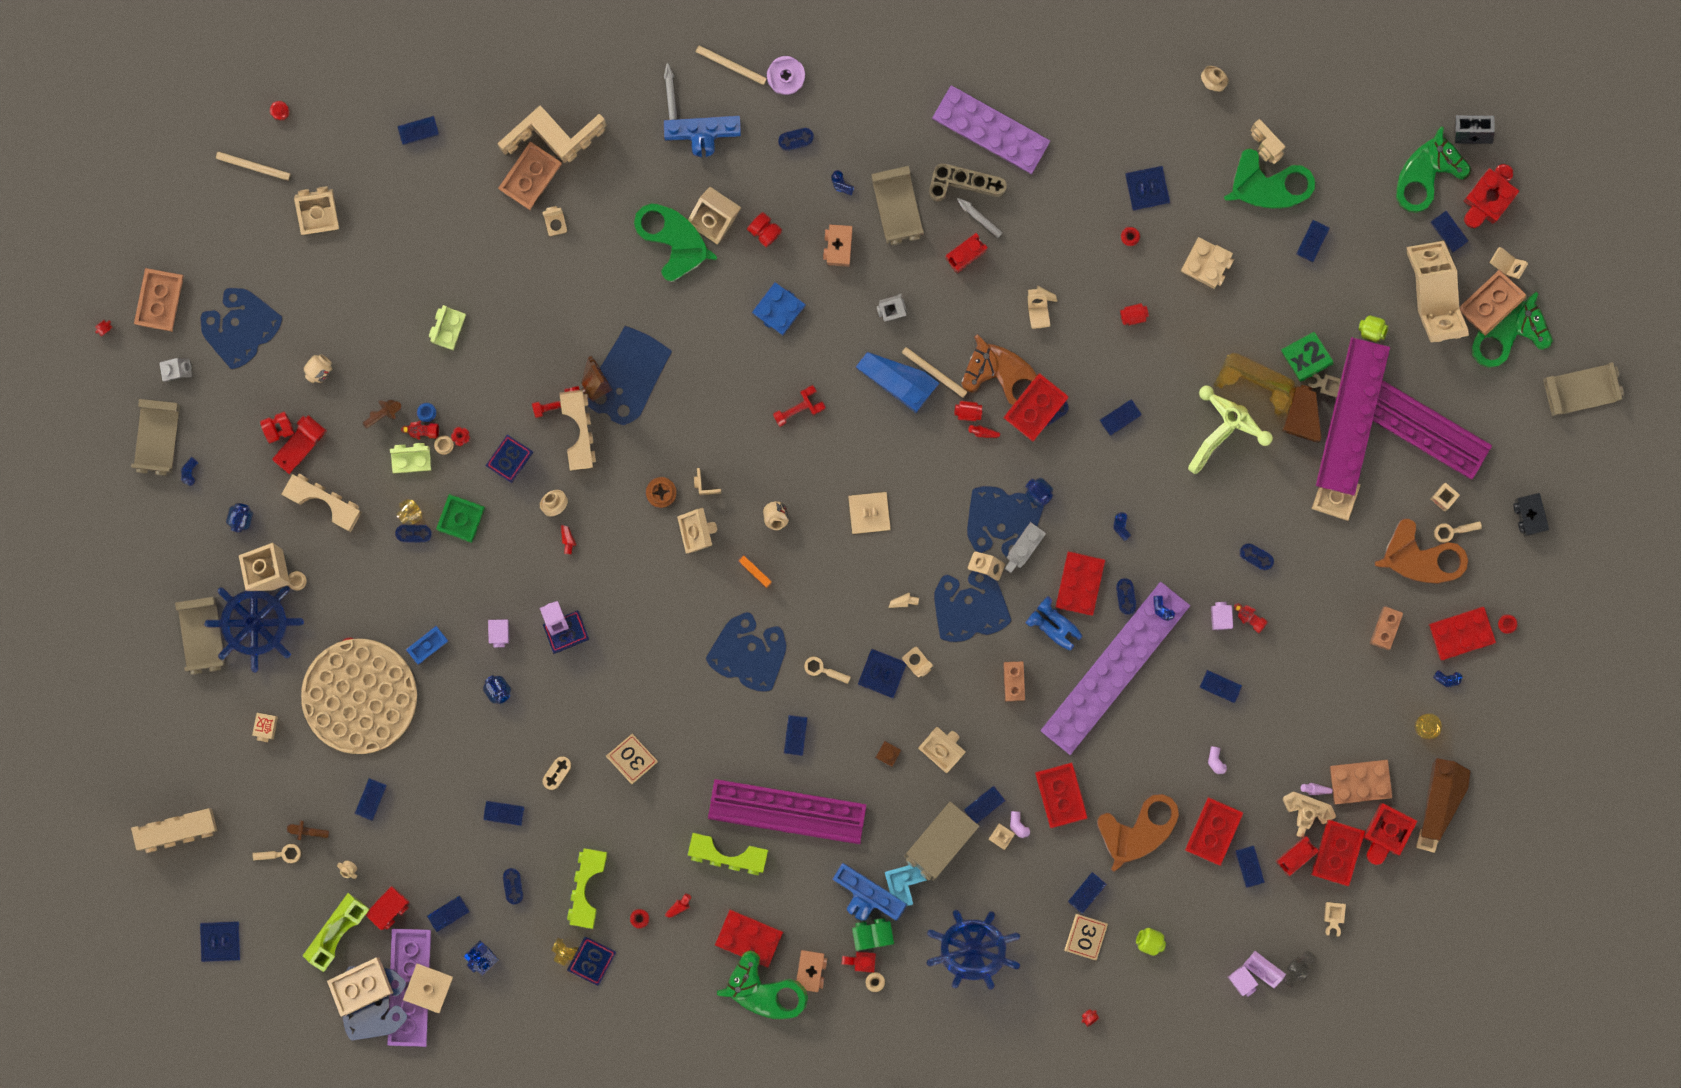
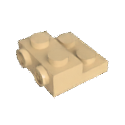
[1250,119,1285,164]
[294,186,339,235]
[1180,237,1234,289]

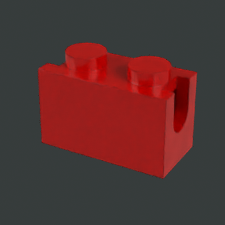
[945,233,988,274]
[1275,836,1319,876]
[366,886,409,930]

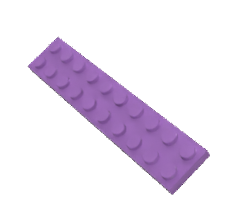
[1040,582,1190,755]

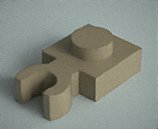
[1308,374,1341,398]

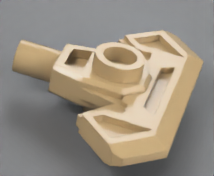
[1283,792,1336,838]

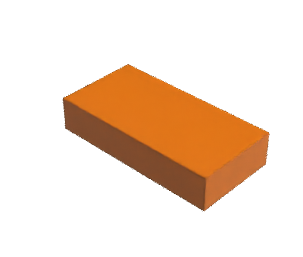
[739,555,772,588]

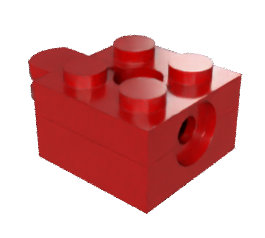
[1463,168,1520,229]
[1363,803,1417,865]

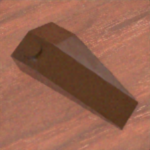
[581,355,612,401]
[1421,758,1471,841]

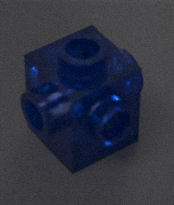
[464,940,499,976]

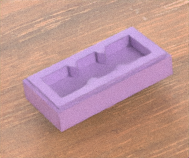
[1243,951,1286,988]

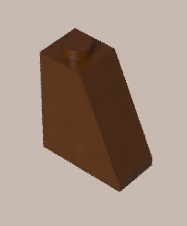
[1282,385,1321,443]

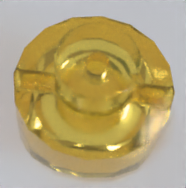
[396,499,422,525]
[1414,713,1442,740]
[551,937,581,966]

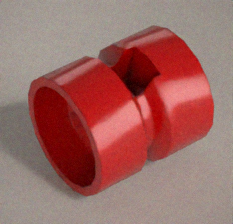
[747,212,783,248]
[260,411,294,444]

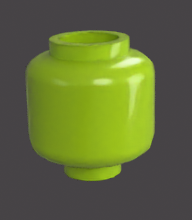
[1358,315,1388,343]
[1136,928,1166,956]

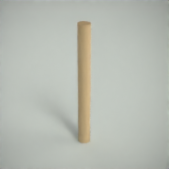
[696,45,767,85]
[216,152,291,181]
[902,347,967,398]

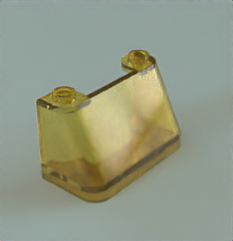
[1213,353,1296,417]

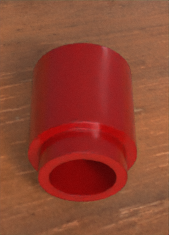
[1120,303,1149,326]
[954,401,982,422]

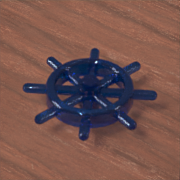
[204,586,304,673]
[926,910,1020,990]

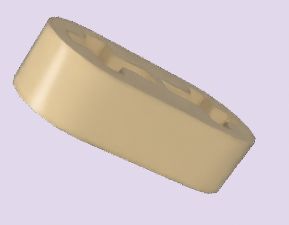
[543,757,571,790]

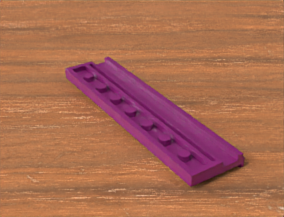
[1315,337,1390,496]
[1373,380,1492,480]
[708,779,867,844]

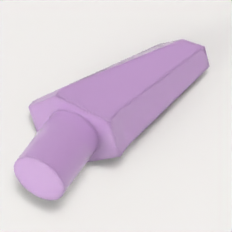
[1301,783,1333,795]

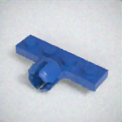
[664,116,741,157]
[832,863,908,921]

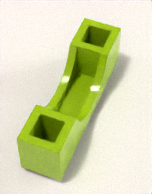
[688,833,768,875]
[567,848,608,929]
[302,893,369,972]

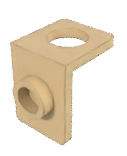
[542,206,567,236]
[1490,247,1528,279]
[1028,293,1050,329]
[694,468,722,495]
[968,552,1005,581]
[902,647,933,678]

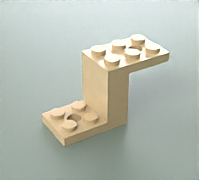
[497,106,607,163]
[1406,241,1469,342]

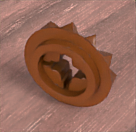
[646,477,676,508]

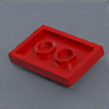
[1003,373,1069,442]
[1055,551,1105,616]
[1428,606,1496,661]
[1035,763,1087,828]
[1185,797,1243,866]
[1311,820,1365,886]
[715,910,783,968]

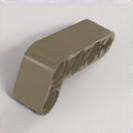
[929,163,1007,202]

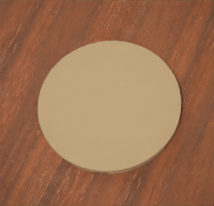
[301,639,417,754]

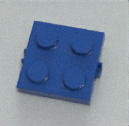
[752,282,806,336]

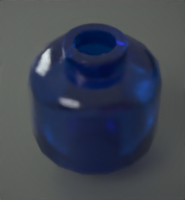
[1025,478,1054,506]
[226,503,253,533]
[483,675,511,704]

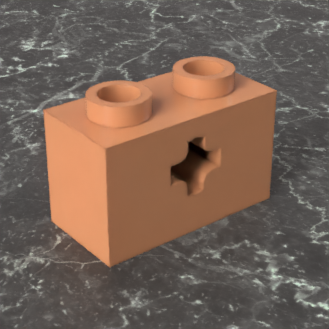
[823,224,852,267]
[1370,607,1403,650]
[1003,662,1025,702]
[796,950,828,992]

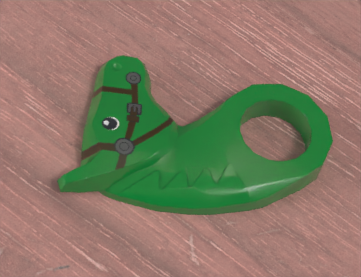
[1396,126,1471,213]
[1471,292,1553,368]
[717,951,808,1019]

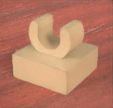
[988,824,1015,850]

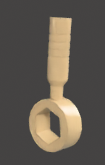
[1434,521,1482,543]
[804,657,850,684]
[253,844,301,863]

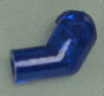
[831,170,854,195]
[181,456,199,486]
[1113,512,1131,542]
[1153,596,1175,621]
[1433,670,1463,687]

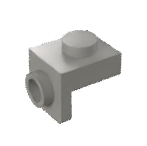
[160,358,192,381]

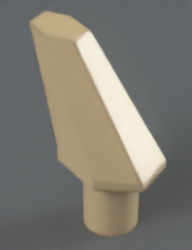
[1028,286,1057,302]
[889,593,919,608]

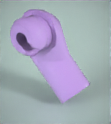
[1208,746,1227,774]
[1010,811,1030,838]

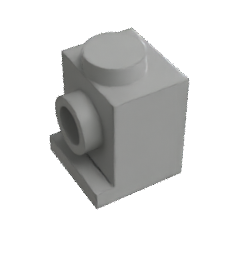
[877,293,907,322]

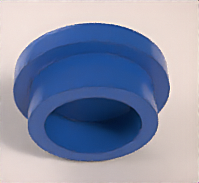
[417,403,436,422]

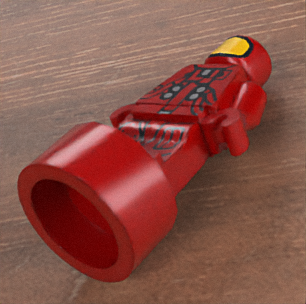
[401,421,439,440]
[1234,603,1268,634]

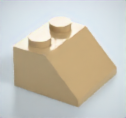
[688,187,741,245]
[239,543,290,591]

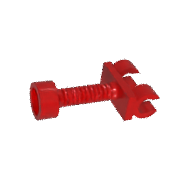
[773,385,826,427]
[532,386,580,418]

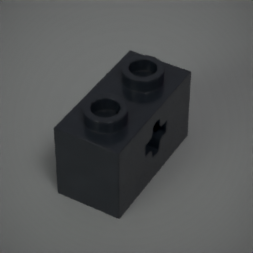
[1454,115,1495,144]
[1513,493,1549,537]

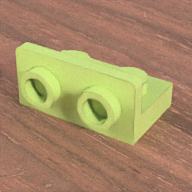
[429,305,466,350]
[390,443,432,474]

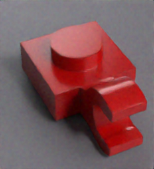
[842,951,876,973]

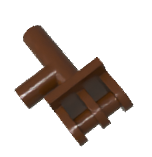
[362,400,401,429]
[286,820,329,840]

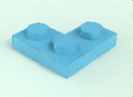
[884,865,927,906]

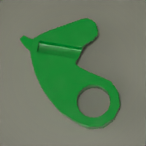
[1224,149,1315,209]
[634,203,717,282]

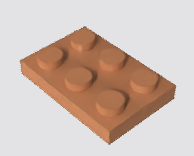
[498,142,562,210]
[134,268,184,332]
[1459,270,1527,336]
[1330,760,1392,805]

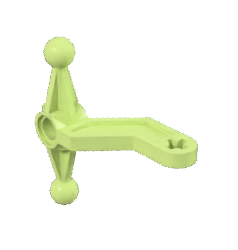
[1188,385,1273,474]

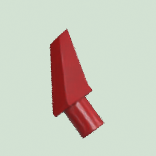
[968,425,1000,438]
[561,525,576,555]
[665,893,692,917]

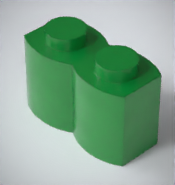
[852,918,894,951]

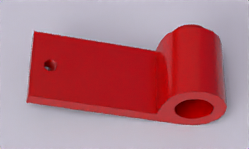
[272,415,327,475]

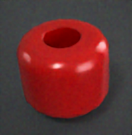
[270,101,290,121]
[1494,164,1513,182]

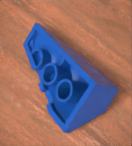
[856,352,939,413]

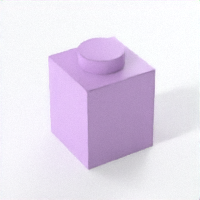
[540,601,569,636]
[1211,602,1233,630]
[488,620,509,648]
[1228,965,1258,997]

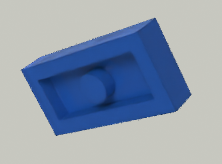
[406,626,448,665]

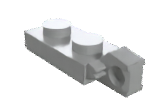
[1005,522,1046,573]

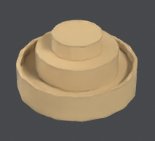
[1201,66,1228,92]
[540,490,568,516]

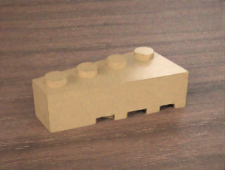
[131,808,217,853]

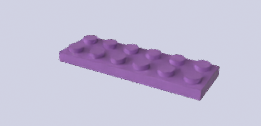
[932,85,1050,175]
[387,929,431,1047]

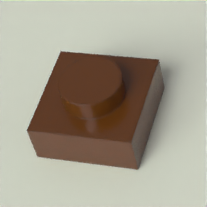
[875,741,901,767]

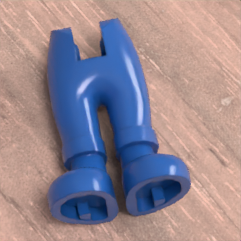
[1025,596,1083,651]

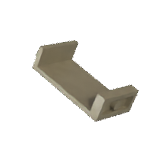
[871,166,924,245]
[1543,362,1624,417]
[131,399,180,476]
[175,597,226,675]
[904,802,979,881]

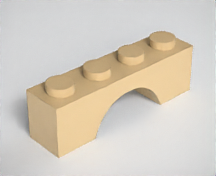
[560,390,596,471]
[281,474,362,532]

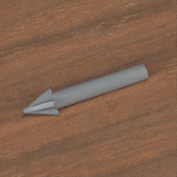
[664,63,677,120]
[957,198,1003,238]

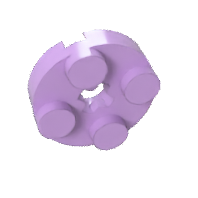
[767,56,805,95]

